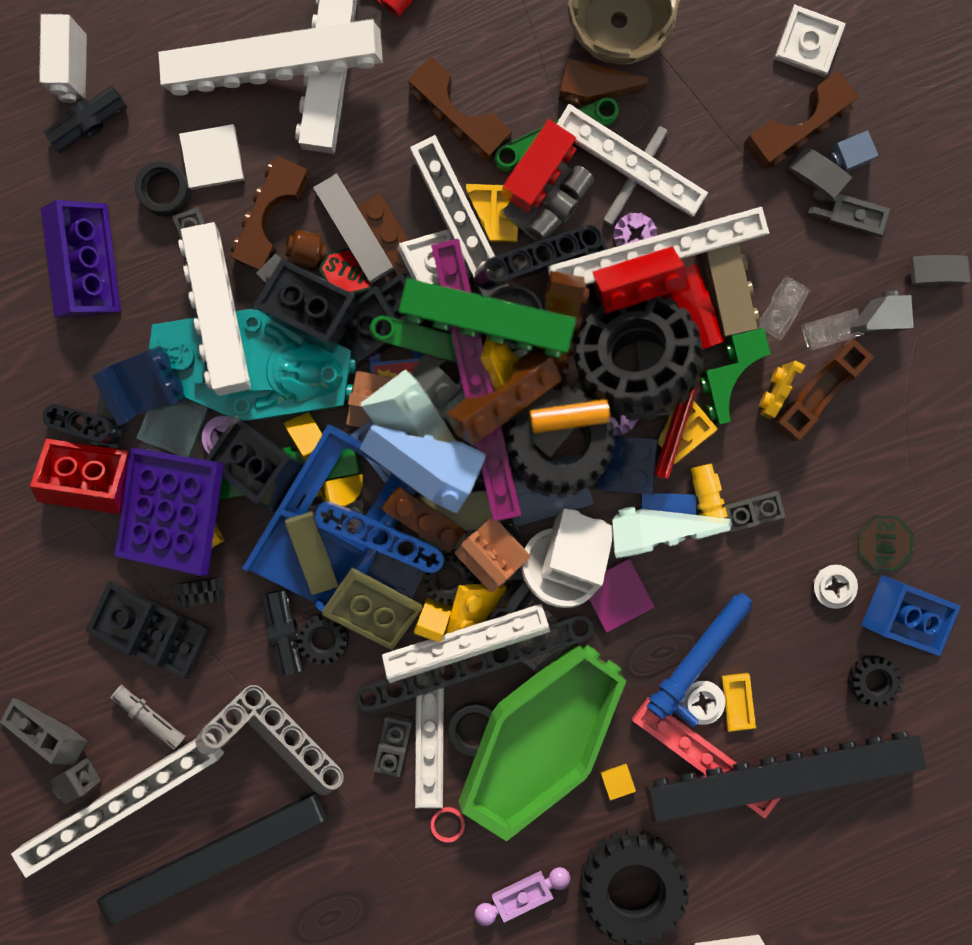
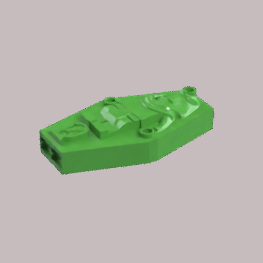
[458,643,626,841]

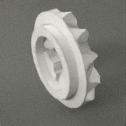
[813,565,858,609]
[681,681,725,725]

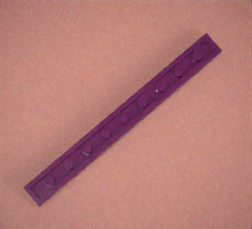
[431,238,522,522]

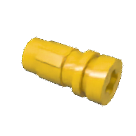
[691,463,728,518]

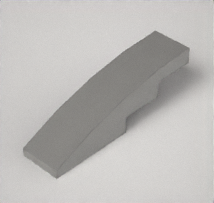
[313,173,394,283]

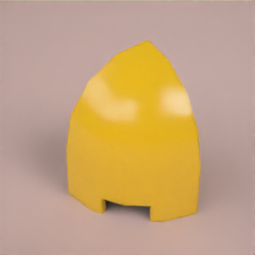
[316,474,363,506]

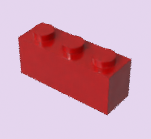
[501,119,577,213]
[592,246,687,313]

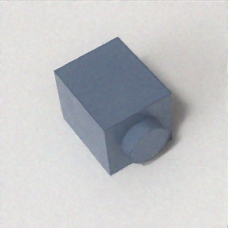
[830,130,879,172]

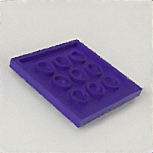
[114,447,224,575]

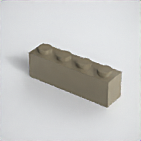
[702,242,760,338]

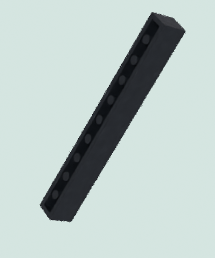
[645,731,927,823]

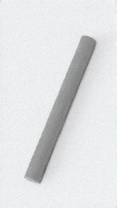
[603,126,668,226]

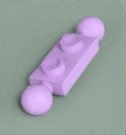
[475,867,571,926]

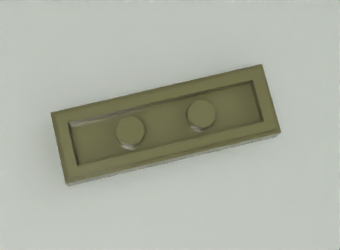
[285,511,338,595]

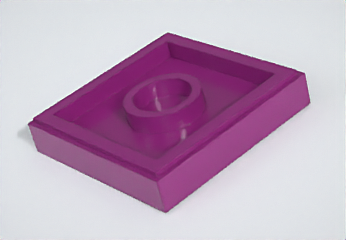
[589,558,655,633]

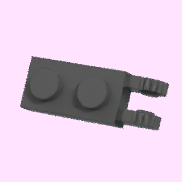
[808,190,890,237]

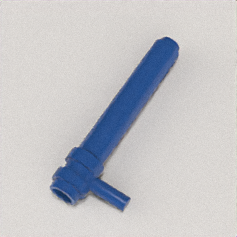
[646,593,753,728]

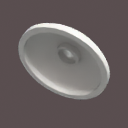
[521,528,594,608]

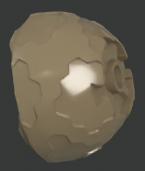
[568,0,680,65]

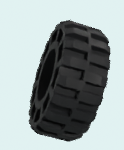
[574,296,703,420]

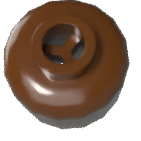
[285,230,327,269]

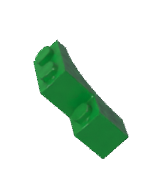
[700,328,771,426]

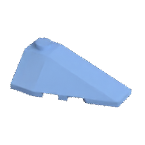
[360,425,486,513]

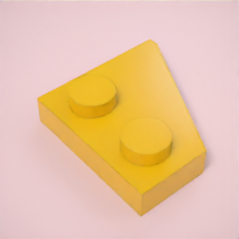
[466,184,518,243]
[480,336,520,390]
[759,361,805,419]
[658,400,718,465]
[446,583,507,634]

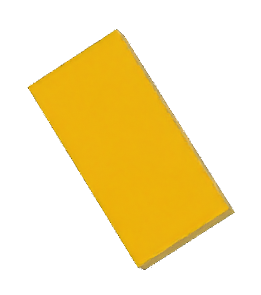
[284,412,322,463]
[414,597,453,642]
[721,673,756,732]

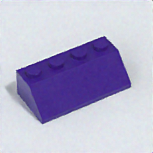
[41,200,121,318]

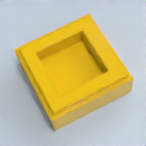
[600,764,636,800]

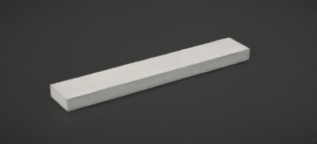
[557,104,708,218]
[382,604,550,683]
[415,666,444,808]

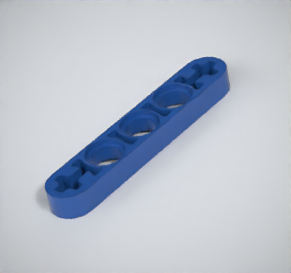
[315,501,444,573]

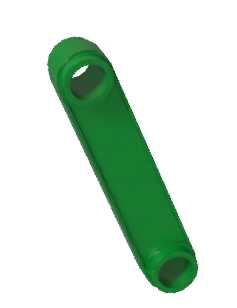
[495,98,619,172]
[369,316,484,364]

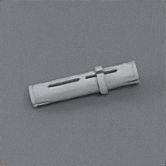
[110,685,186,750]

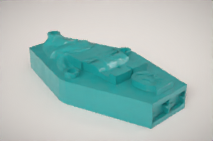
[149,309,357,422]

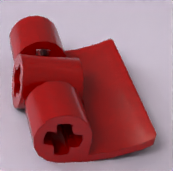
[661,264,724,350]

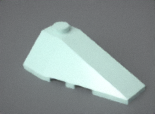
[360,370,456,443]
[613,507,732,558]

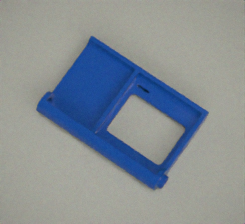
[242,425,416,612]

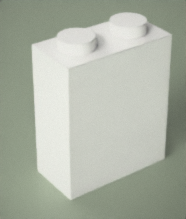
[40,14,87,103]
[541,508,613,595]

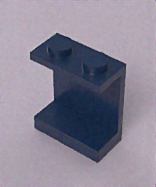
[92,345,185,426]

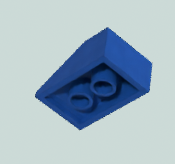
[861,575,961,656]

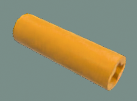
[530,400,609,433]

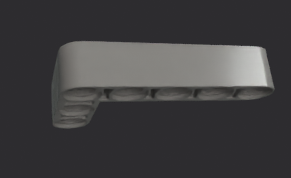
[195,685,344,795]

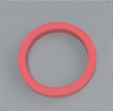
[431,807,465,842]

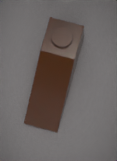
[558,58,649,106]

